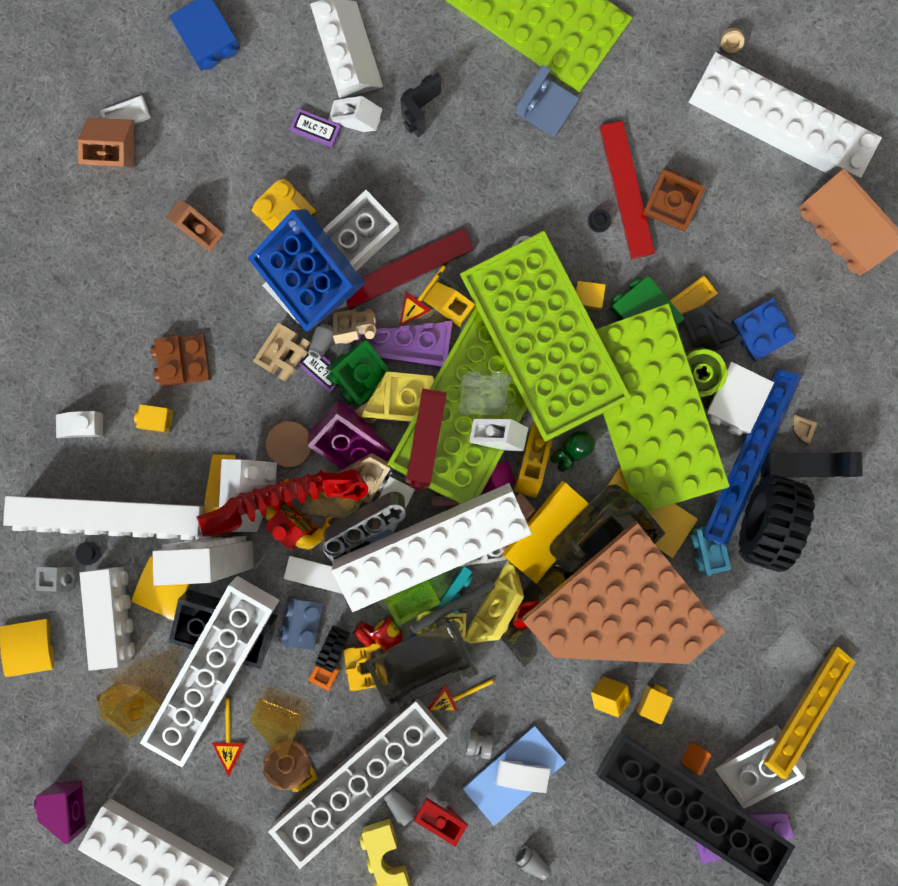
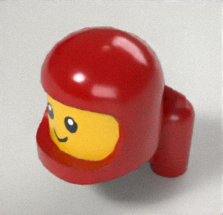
[353,615,403,650]

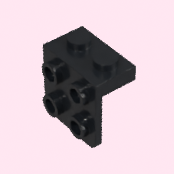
[400,73,441,137]

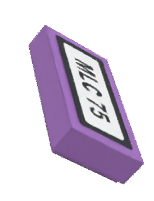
[290,108,341,148]
[298,347,338,393]

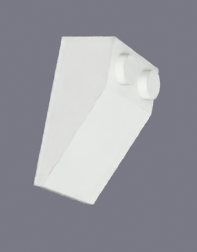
[219,459,277,532]
[715,725,807,809]

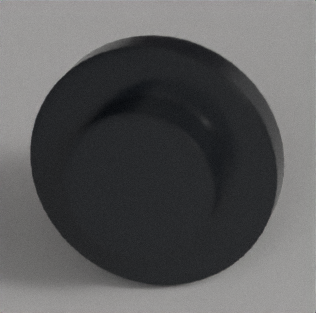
[588,209,611,233]
[76,542,100,565]

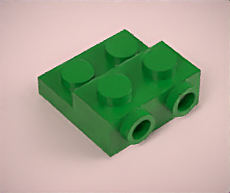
[325,339,391,406]

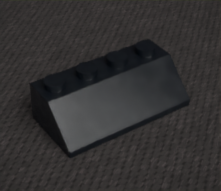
[168,589,278,669]

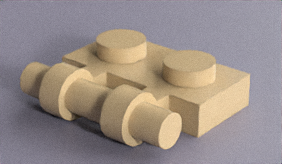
[333,308,377,344]
[253,322,311,382]

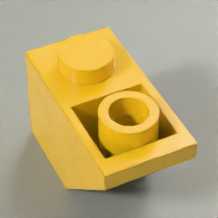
[423,282,475,328]

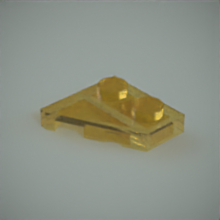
[300,491,364,518]
[249,698,303,761]

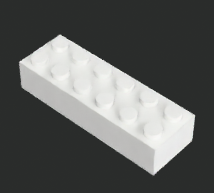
[262,190,400,325]
[78,799,234,886]

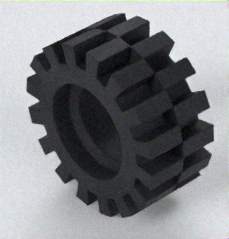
[315,625,351,673]

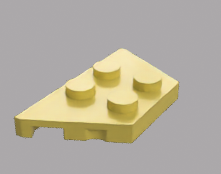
[361,372,434,422]
[462,560,524,643]

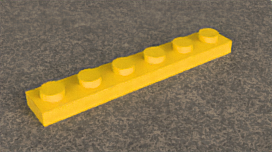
[763,646,855,779]

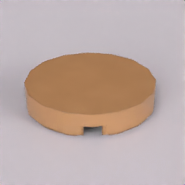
[266,421,312,467]
[263,741,311,790]

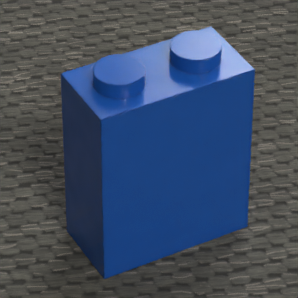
[169,0,240,71]

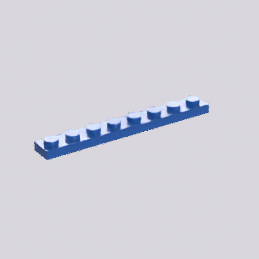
[703,369,801,547]

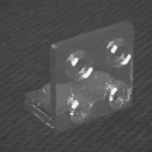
[459,371,512,414]

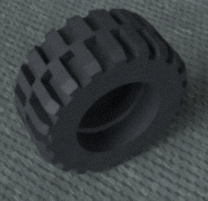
[739,474,815,572]

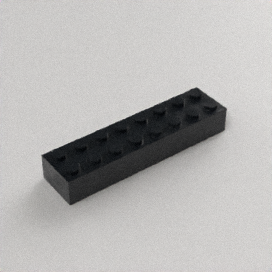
[596,732,795,886]

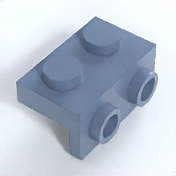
[278,596,323,650]

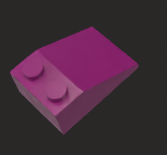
[307,400,393,470]

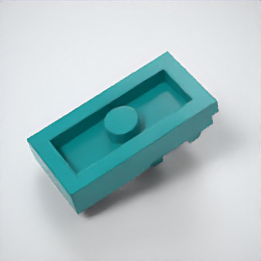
[437,566,473,614]

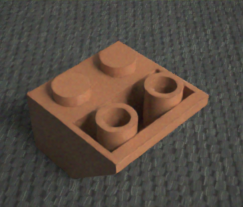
[78,117,135,168]

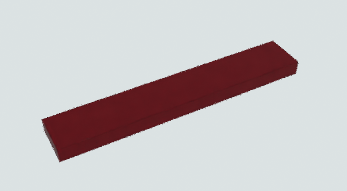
[346,228,474,310]

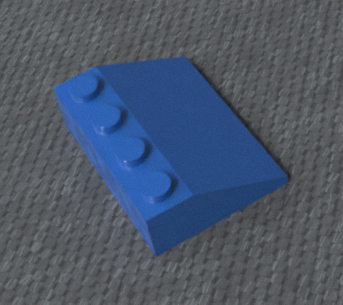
[248,209,365,332]

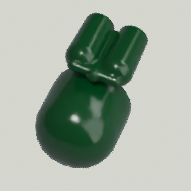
[550,431,595,472]

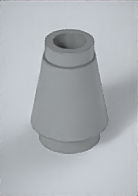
[308,324,335,359]
[384,789,417,826]
[515,845,551,880]

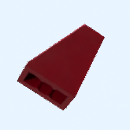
[406,388,447,490]

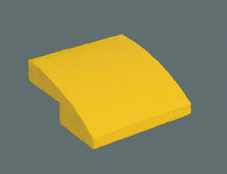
[131,555,191,620]
[0,619,54,677]

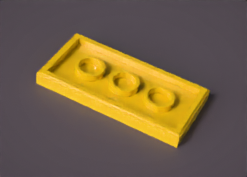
[593,467,698,558]
[501,481,597,584]

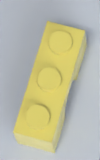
[359,818,411,886]

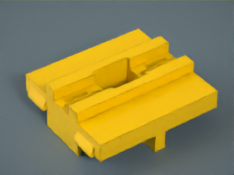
[343,643,388,691]

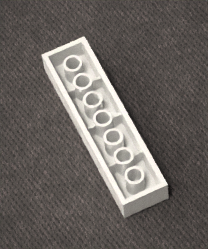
[689,52,882,182]
[331,483,532,612]
[3,496,204,540]
[153,536,254,586]
[140,576,280,767]
[268,696,448,869]

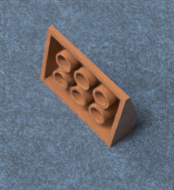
[798,168,898,276]

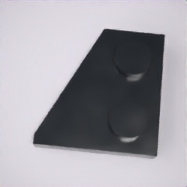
[682,304,743,351]

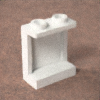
[705,362,774,436]

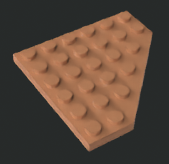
[521,521,725,664]

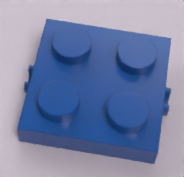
[731,298,796,361]

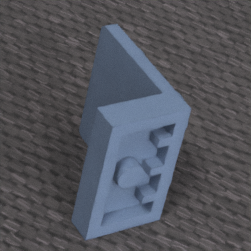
[516,65,579,137]

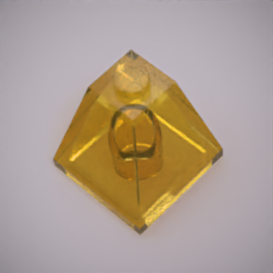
[96,683,162,738]

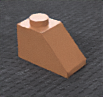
[165,199,224,252]

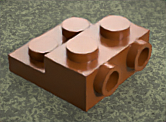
[642,169,706,232]
[151,334,210,387]

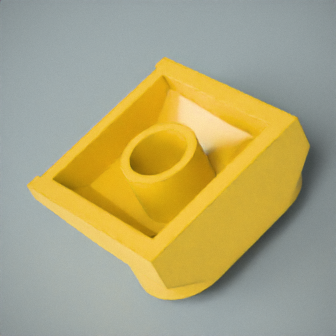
[251,178,317,231]

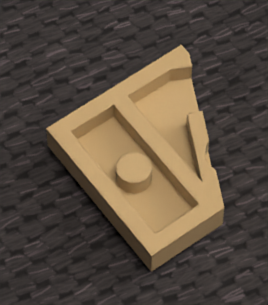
[336,453,391,504]

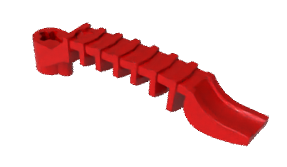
[196,469,368,537]

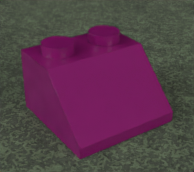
[34,780,86,844]

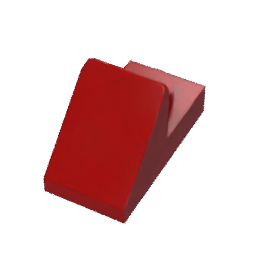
[414,797,468,847]

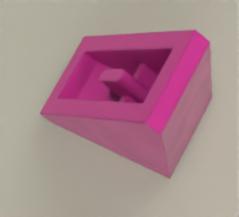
[481,461,516,495]

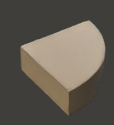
[792,415,817,445]

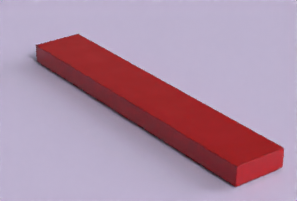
[599,121,655,260]

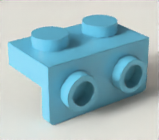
[690,526,731,576]

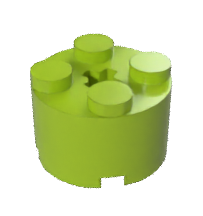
[686,348,728,397]

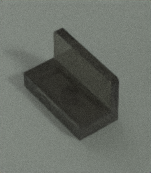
[438,259,475,304]

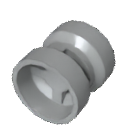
[466,730,494,760]

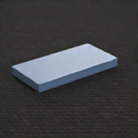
[463,725,566,826]

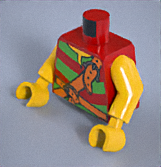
[265,479,333,550]

